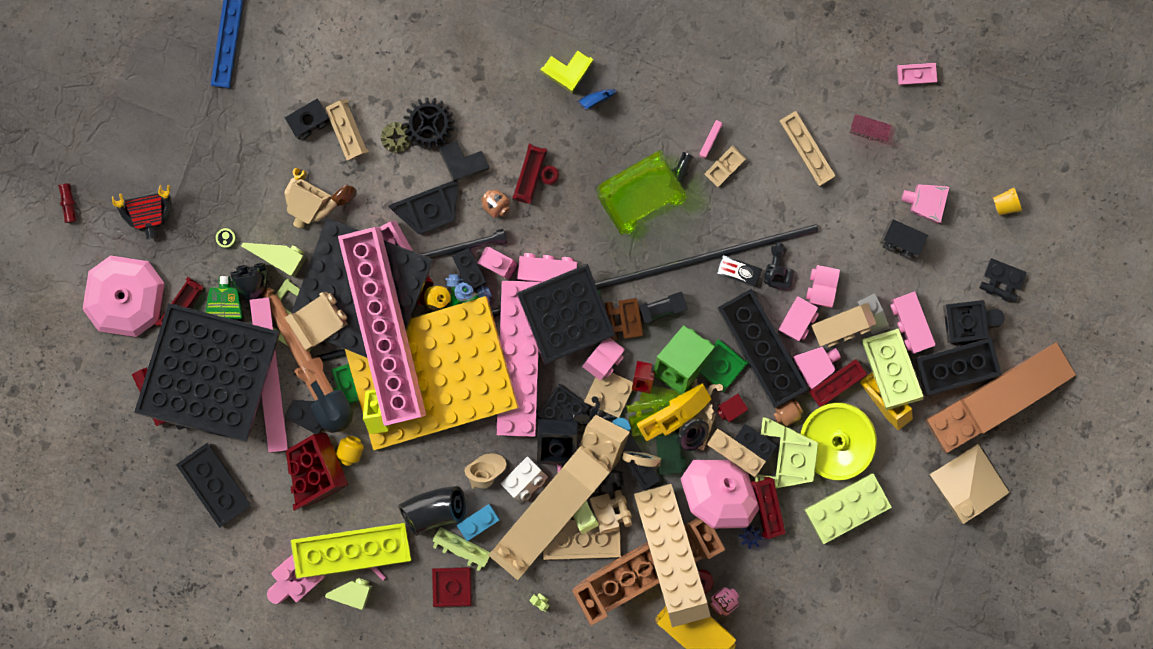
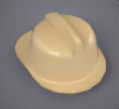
[464,453,506,490]

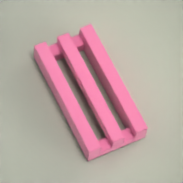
[699,120,722,159]

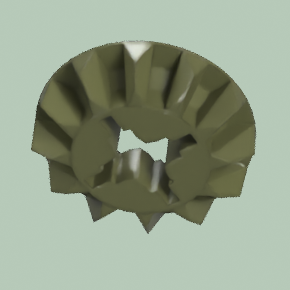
[380,122,411,153]

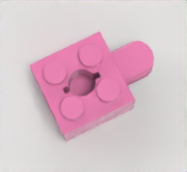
[267,555,327,604]

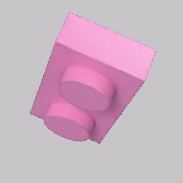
[897,63,937,85]

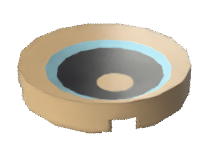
[622,451,661,467]

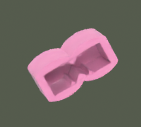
[806,265,840,308]
[582,338,625,381]

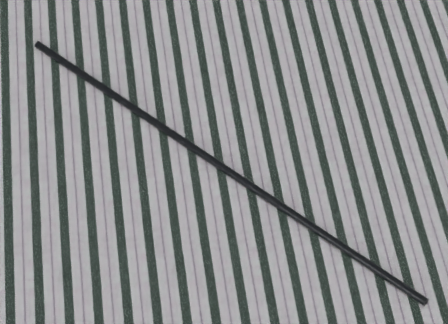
[317,224,819,362]

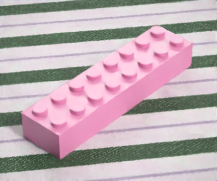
[497,281,540,436]

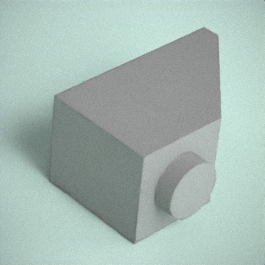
[855,293,890,336]

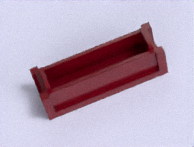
[512,143,547,205]
[155,276,205,327]
[807,359,867,407]
[750,477,786,539]

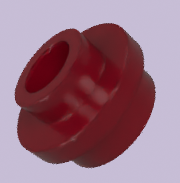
[540,166,559,185]

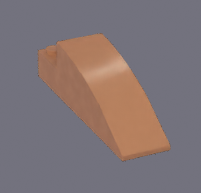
[925,342,1076,453]

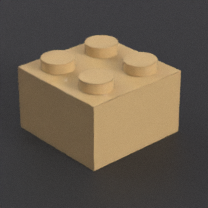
[579,415,630,472]

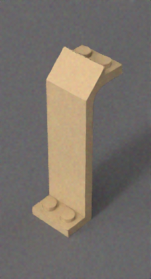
[488,446,610,580]

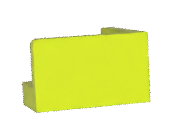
[540,51,593,93]

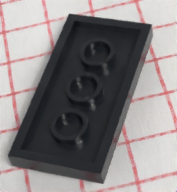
[176,443,252,528]

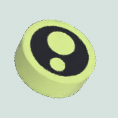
[216,228,236,248]

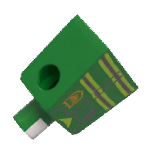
[205,276,244,319]

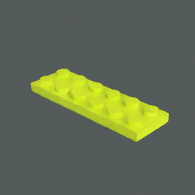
[290,523,411,579]

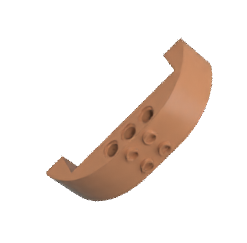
[572,518,725,626]

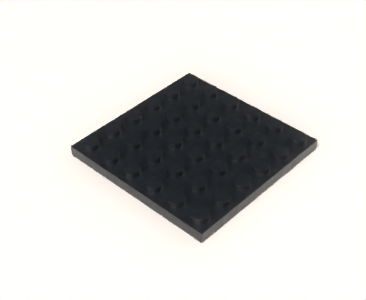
[291,218,434,358]
[134,303,280,443]

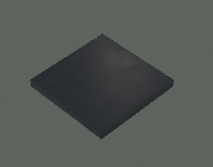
[516,264,615,364]

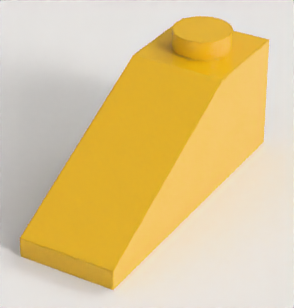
[860,372,913,430]

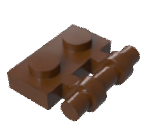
[605,298,643,340]

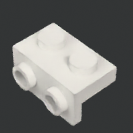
[500,456,548,504]

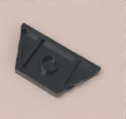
[388,181,459,235]

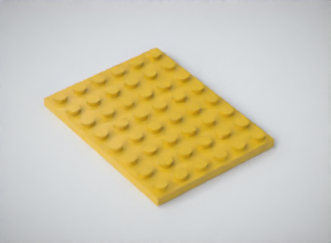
[345,296,519,450]

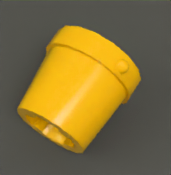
[993,188,1022,216]

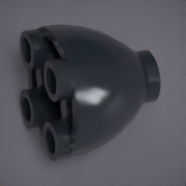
[229,262,268,303]

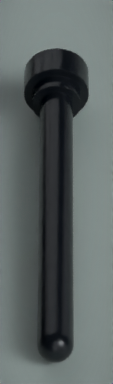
[421,228,507,259]

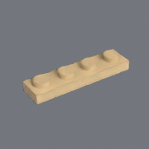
[779,111,835,187]

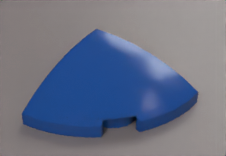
[577,89,617,111]

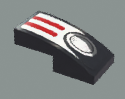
[717,255,762,287]

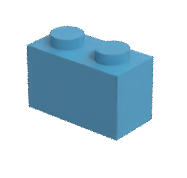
[457,504,500,541]

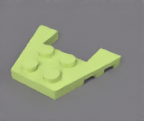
[755,417,819,488]

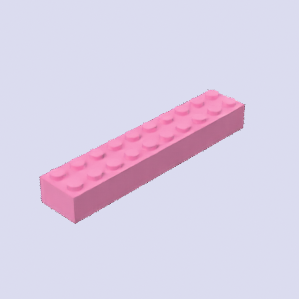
[338,227,426,426]

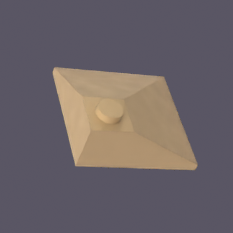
[929,444,1009,524]

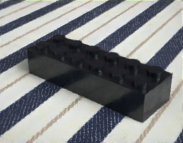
[717,289,808,408]

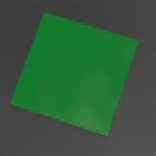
[700,339,748,393]

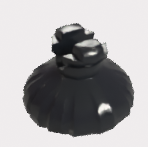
[675,418,709,451]

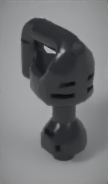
[764,243,794,290]

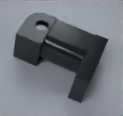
[639,291,688,324]

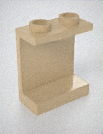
[285,292,348,350]

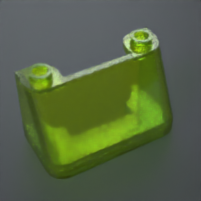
[596,150,688,235]

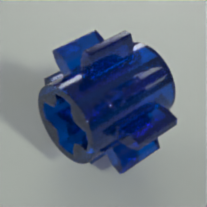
[738,525,763,549]

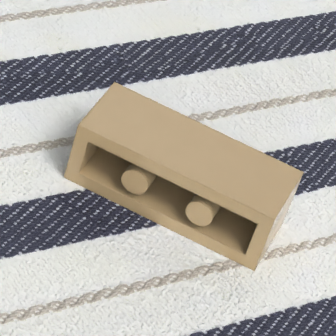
[811,302,877,347]
[706,429,766,477]

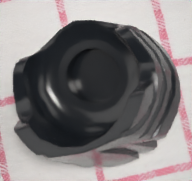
[595,470,624,495]

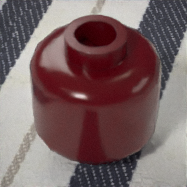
[697,569,714,594]

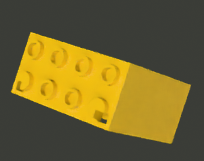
[655,606,736,649]

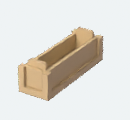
[325,99,369,161]

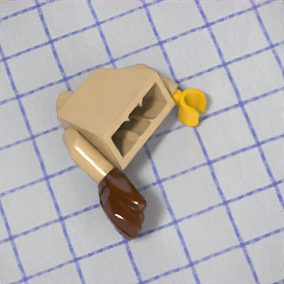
[284,168,357,228]

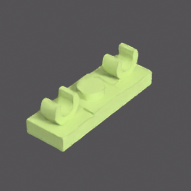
[433,527,491,571]

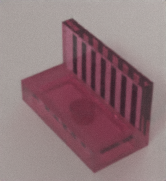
[849,114,891,144]

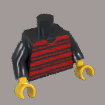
[112,185,172,240]

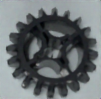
[403,97,455,149]

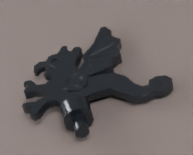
[568,396,613,434]

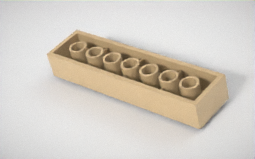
[634,484,710,627]

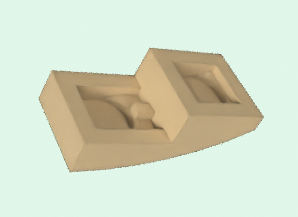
[705,146,746,187]

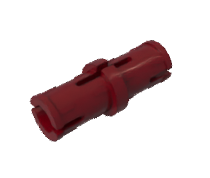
[58,183,77,223]

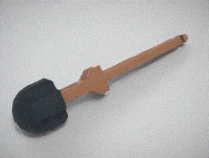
[263,288,353,433]

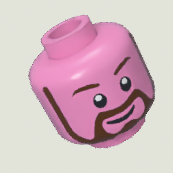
[710,587,739,616]

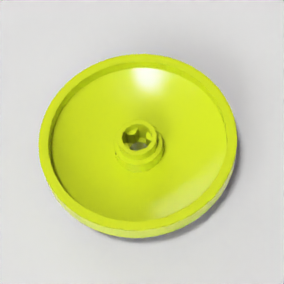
[801,403,877,480]

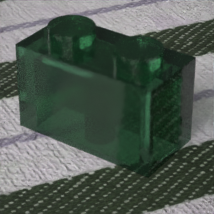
[655,434,686,475]

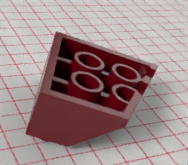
[286,433,348,511]

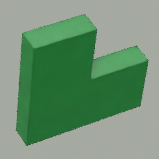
[331,364,359,404]

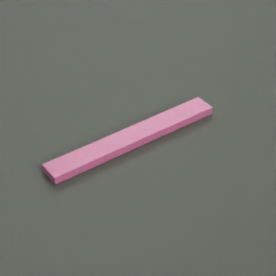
[250,297,288,452]

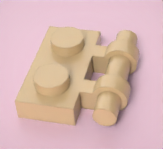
[590,490,632,535]

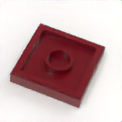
[432,567,472,607]

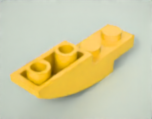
[637,383,711,441]

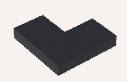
[439,141,489,182]

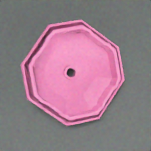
[83,256,165,337]
[681,460,759,529]

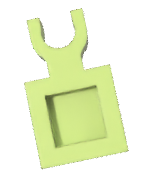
[529,593,550,612]

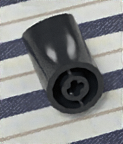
[398,486,466,536]

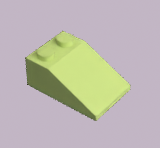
[241,243,307,278]

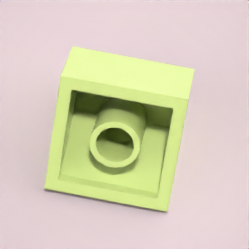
[325,578,372,610]

